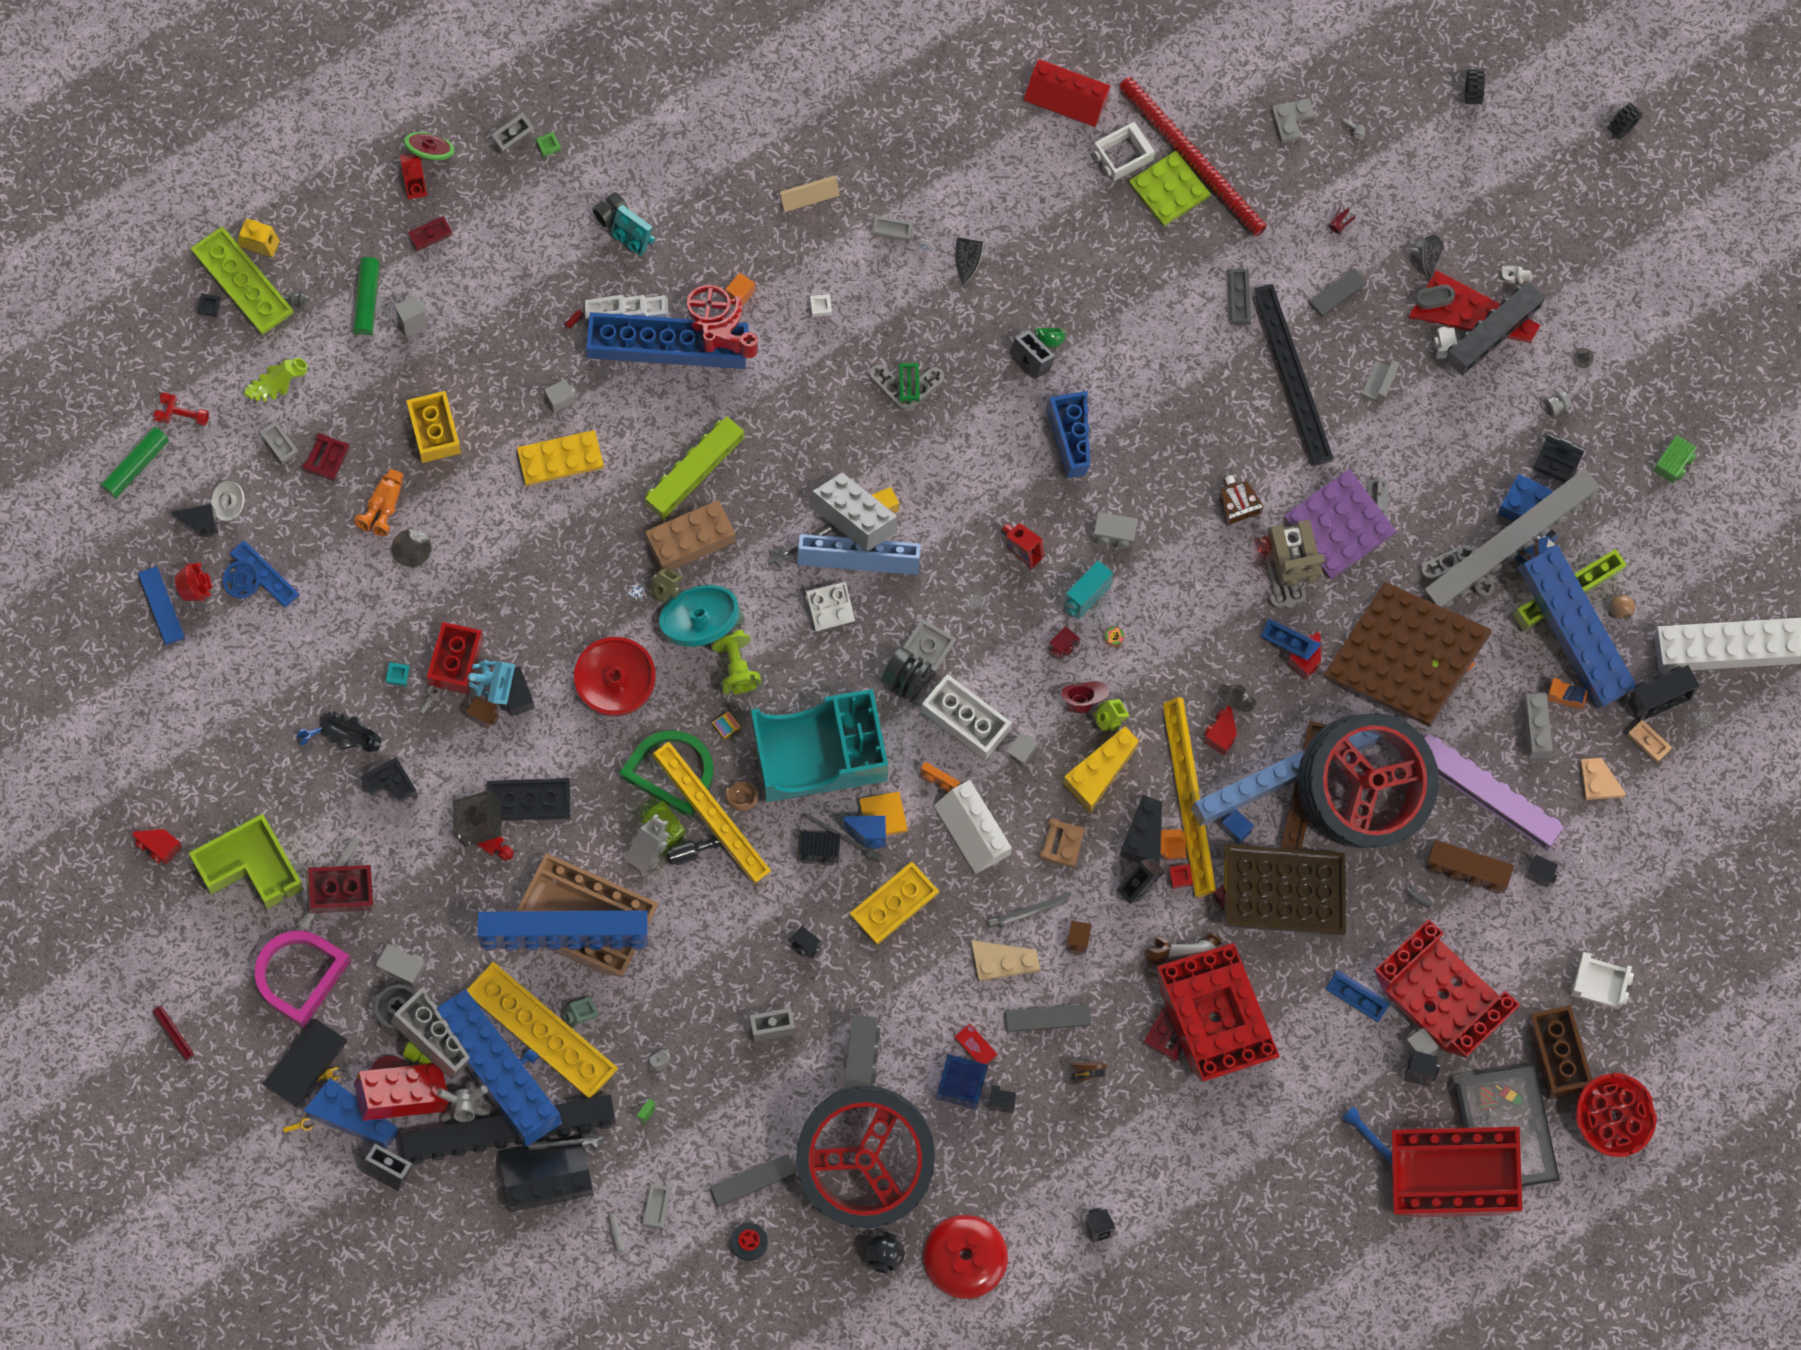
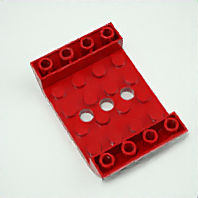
[1374,919,1520,1058]

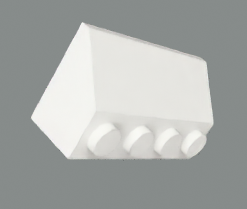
[934,780,1012,874]

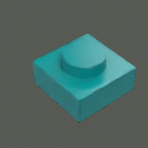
[386,662,410,687]

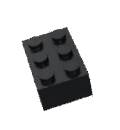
[1628,665,1700,722]

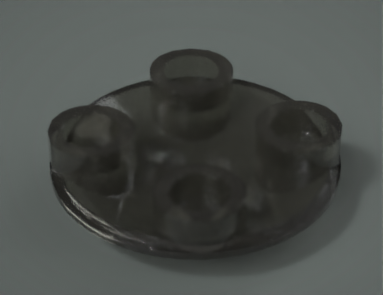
[391,529,432,568]
[1218,684,1257,712]

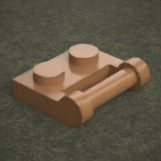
[1039,819,1085,868]

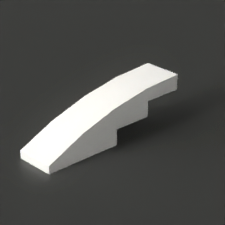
[585,295,668,320]

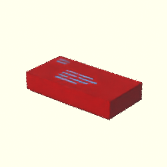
[954,1024,998,1069]

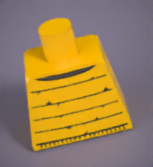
[238,219,280,258]

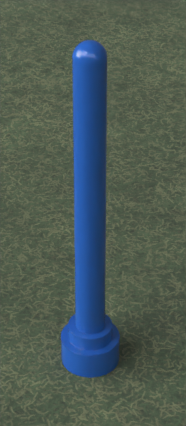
[1342,1107,1393,1167]

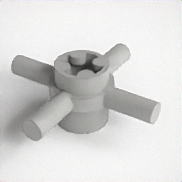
[437,1085,491,1122]

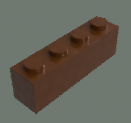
[1426,839,1514,894]

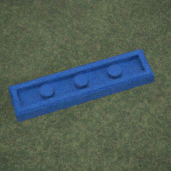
[229,540,300,608]
[138,566,185,646]

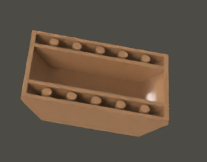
[517,853,659,977]

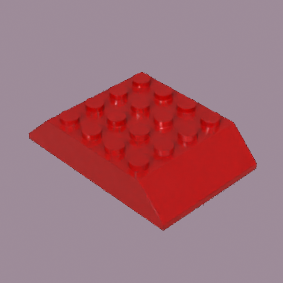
[1392,1126,1523,1217]

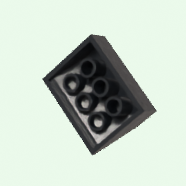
[498,1134,594,1213]

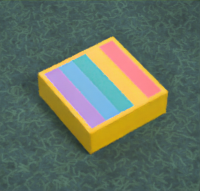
[712,711,741,740]

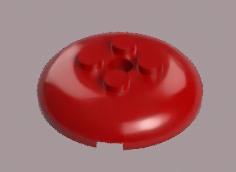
[1576,1073,1657,1157]
[923,1215,1008,1299]

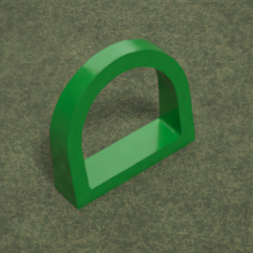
[619,730,714,819]

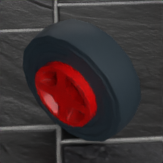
[730,1222,768,1261]

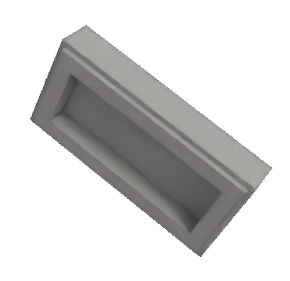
[871,216,913,242]
[642,1183,671,1229]

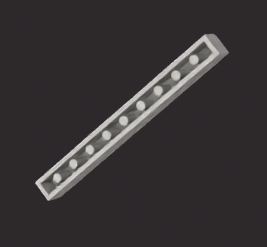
[1424,468,1600,609]

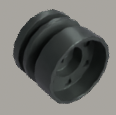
[881,647,932,700]

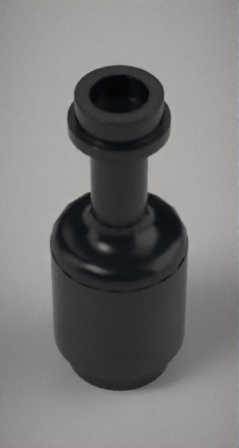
[666,835,721,866]

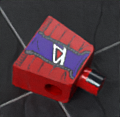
[1001,523,1045,570]

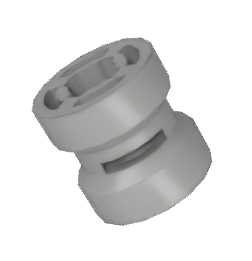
[1544,391,1572,417]

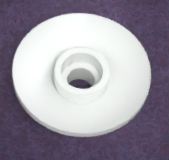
[211,481,244,521]

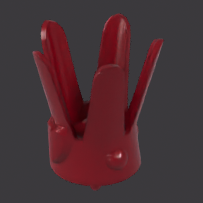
[1328,206,1356,235]

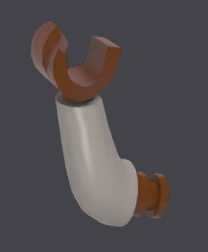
[1144,933,1221,965]

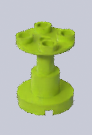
[711,630,762,695]

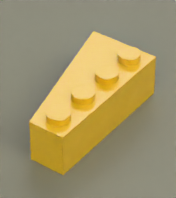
[1063,726,1139,813]

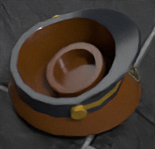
[1069,1062,1107,1085]

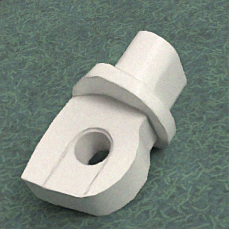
[1502,266,1532,284]

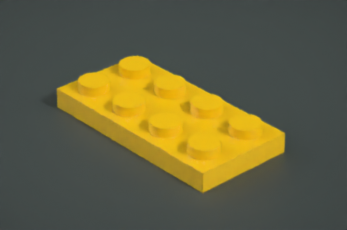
[517,430,604,486]
[850,862,939,945]

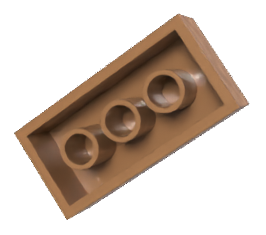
[645,500,736,570]

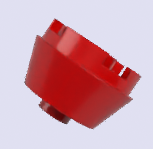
[175,562,212,601]

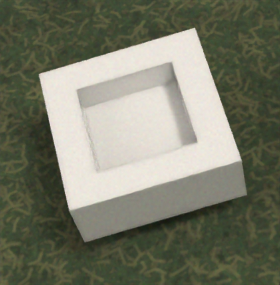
[810,294,832,317]

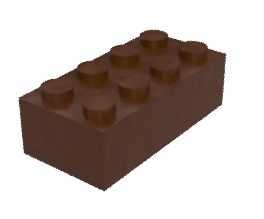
[1527,1005,1594,1099]

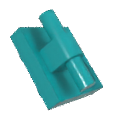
[610,205,656,257]

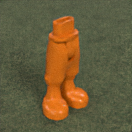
[353,469,404,537]

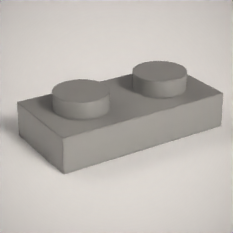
[260,421,299,465]

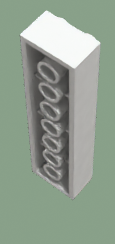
[1654,618,1801,672]

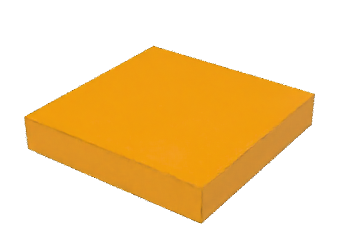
[859,791,908,836]

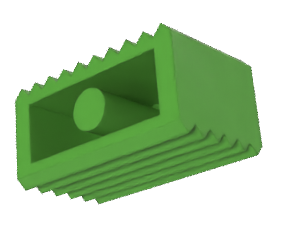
[1653,435,1697,484]

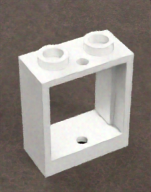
[1093,122,1155,181]

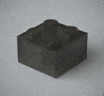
[453,790,502,847]

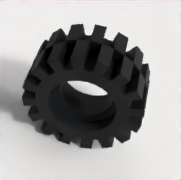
[1465,69,1485,105]
[1607,103,1643,139]

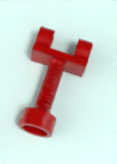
[152,392,209,426]

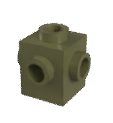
[649,567,683,602]

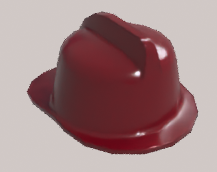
[1061,681,1109,714]

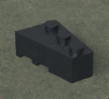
[1120,795,1162,865]

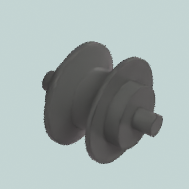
[285,289,309,309]

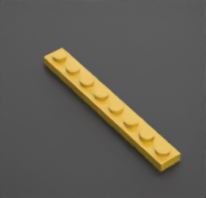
[652,742,771,884]

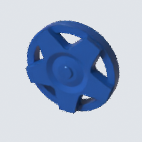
[223,560,261,599]

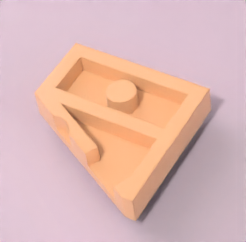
[1580,758,1626,800]

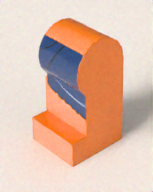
[1547,678,1588,708]

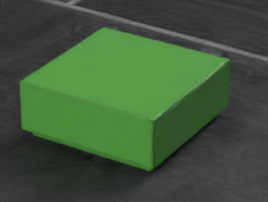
[535,132,561,157]
[637,1099,656,1124]

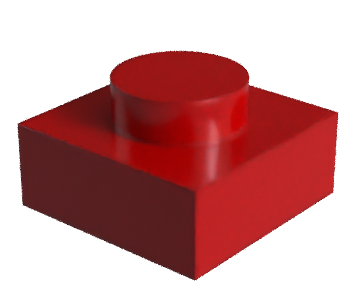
[1169,864,1193,889]

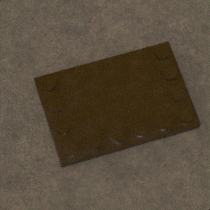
[1224,844,1346,935]

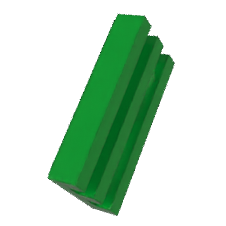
[899,363,920,403]

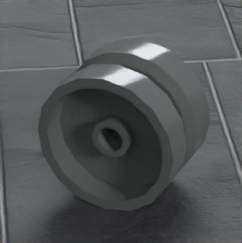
[374,985,416,1037]

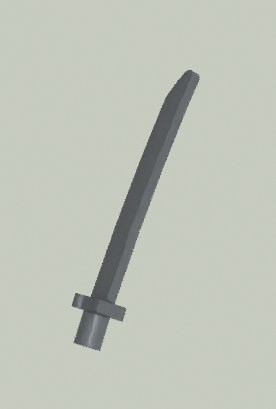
[805,813,884,863]
[987,892,1071,928]

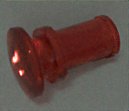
[1254,535,1272,556]

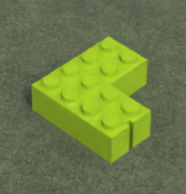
[189,814,304,909]

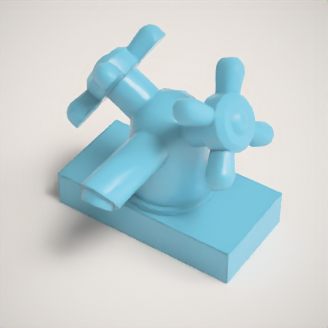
[468,660,515,704]

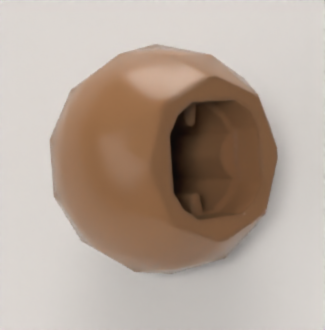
[1610,595,1635,619]

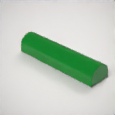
[353,257,380,335]
[100,427,169,499]

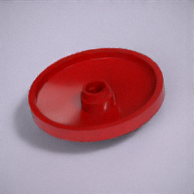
[574,636,656,717]

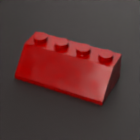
[1023,59,1111,128]

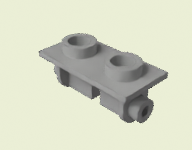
[1368,477,1389,518]

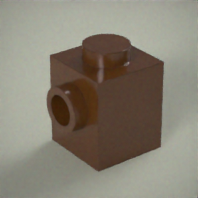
[466,696,499,730]

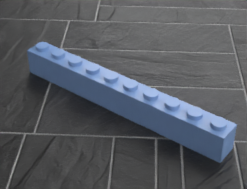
[1191,732,1381,827]

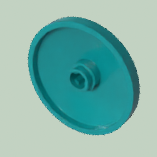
[659,585,740,647]

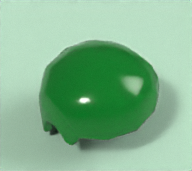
[1035,328,1065,349]

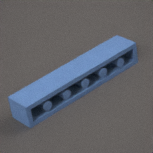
[798,534,921,575]

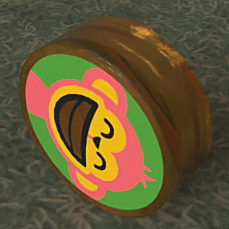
[1104,626,1125,648]

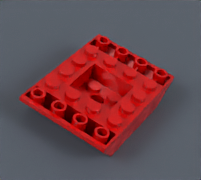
[1157,943,1280,1082]

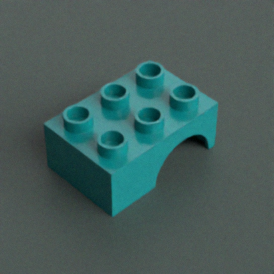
[751,689,888,803]

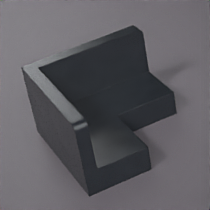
[360,757,418,803]

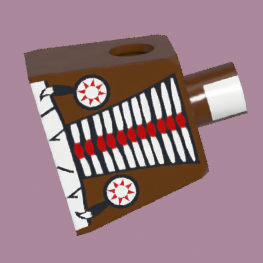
[1219,475,1264,526]

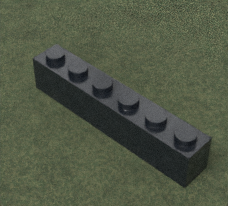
[1445,282,1546,376]

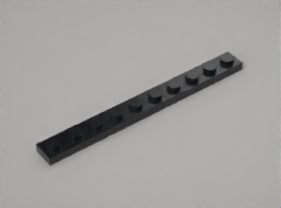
[1253,284,1334,466]

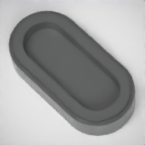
[1415,285,1455,309]

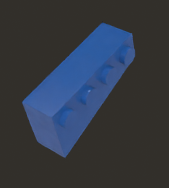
[1046,391,1090,479]
[304,1078,399,1149]

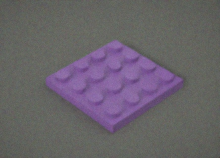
[1284,469,1397,579]

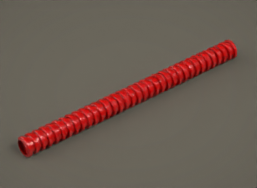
[1119,77,1267,236]

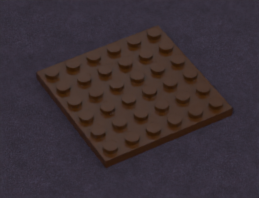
[1324,582,1491,727]

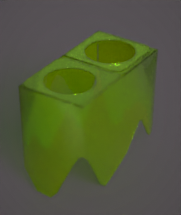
[637,800,686,853]

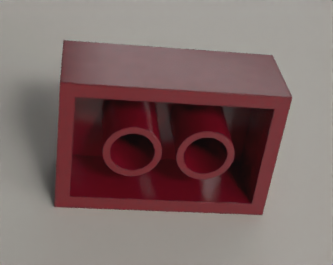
[306,865,374,914]

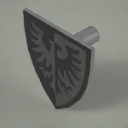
[1411,235,1444,279]
[955,237,988,285]

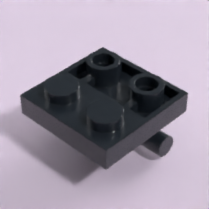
[1533,433,1586,483]

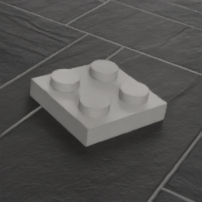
[904,619,957,673]

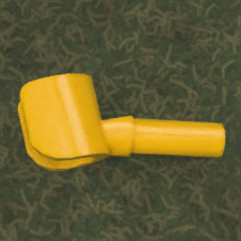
[317,1067,341,1082]
[283,1117,313,1133]

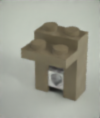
[1267,520,1325,587]

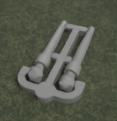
[1266,557,1306,609]

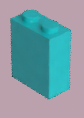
[1064,560,1113,620]

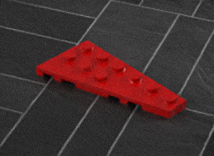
[1408,270,1541,343]

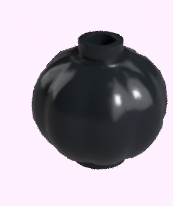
[865,1232,905,1274]

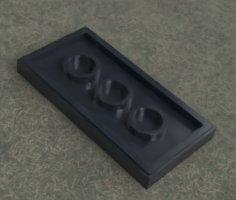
[487,778,571,822]
[262,1018,348,1108]

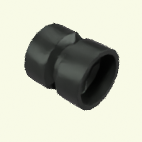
[592,192,629,228]

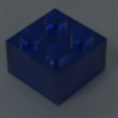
[936,1054,988,1110]

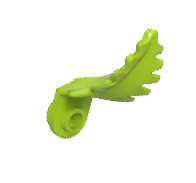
[243,358,308,402]

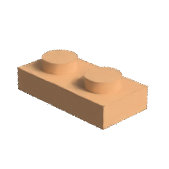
[1627,720,1672,763]

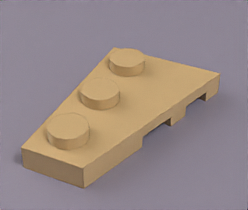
[971,940,1040,982]

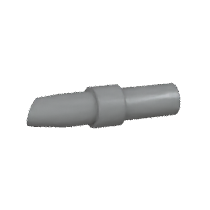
[609,1213,625,1252]

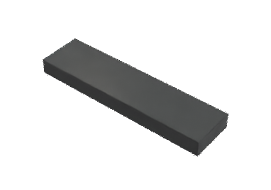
[1006,1004,1091,1033]
[710,1154,796,1207]

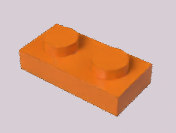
[920,762,960,793]

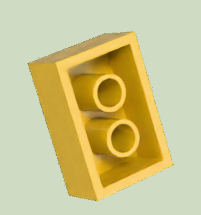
[406,391,461,463]

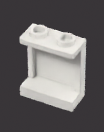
[1571,952,1634,1009]

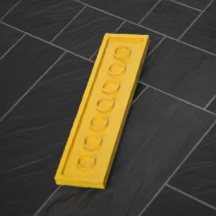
[467,962,618,1098]

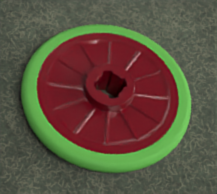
[404,132,454,160]

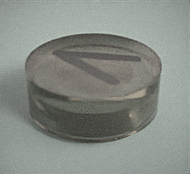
[1573,348,1594,369]

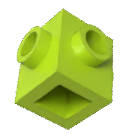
[1092,699,1130,731]

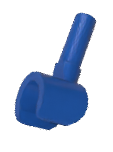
[296,727,322,745]
[520,1049,539,1064]

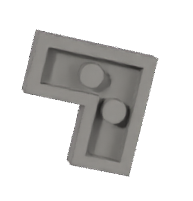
[1272,98,1315,143]

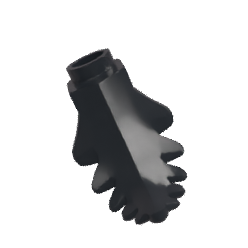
[320,711,382,753]

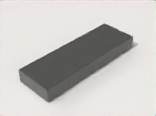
[1309,268,1367,317]
[1229,269,1251,325]

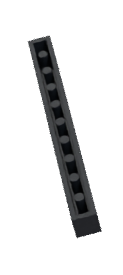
[401,1094,616,1165]

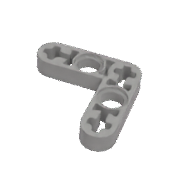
[870,365,944,412]
[1421,545,1494,599]

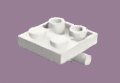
[805,581,855,631]

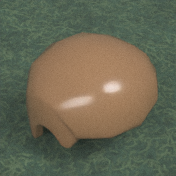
[726,782,759,812]

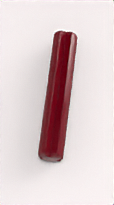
[152,1006,194,1061]

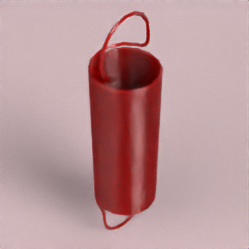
[562,308,583,331]

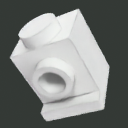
[1434,327,1457,359]

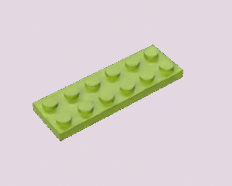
[190,226,294,336]

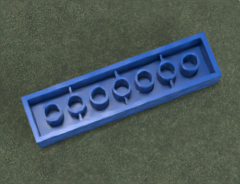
[586,312,749,369]
[1517,545,1636,709]
[478,911,648,951]
[437,989,562,1147]

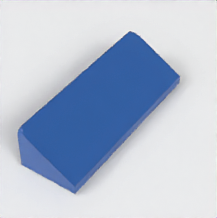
[1261,619,1321,660]
[1325,970,1391,1023]

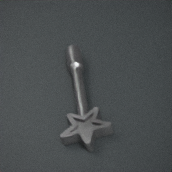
[768,525,832,568]
[528,1130,605,1151]

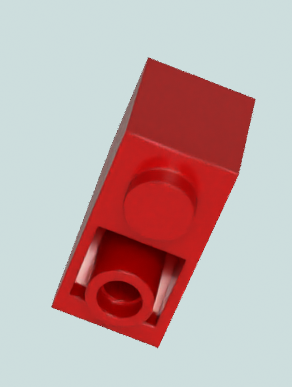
[400,153,427,199]
[1288,631,1321,680]
[1203,705,1237,756]
[132,829,182,865]

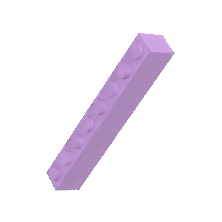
[1424,734,1564,851]

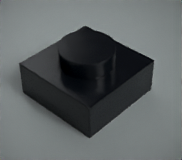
[197,293,222,317]

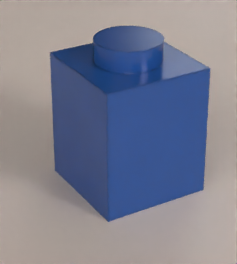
[1221,809,1254,845]

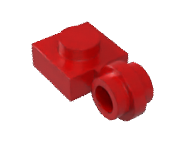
[475,827,515,862]

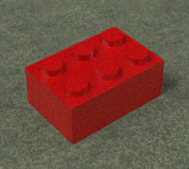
[426,622,483,695]

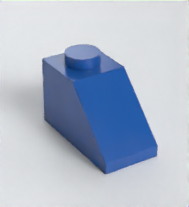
[844,816,886,849]

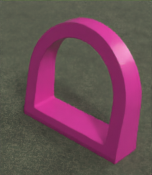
[255,931,351,1029]

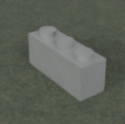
[1523,693,1553,759]

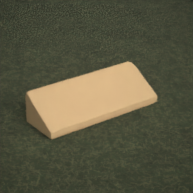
[780,176,839,212]

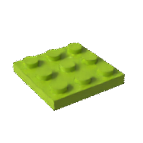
[1129,151,1211,227]

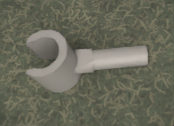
[1342,118,1365,140]
[420,685,440,714]

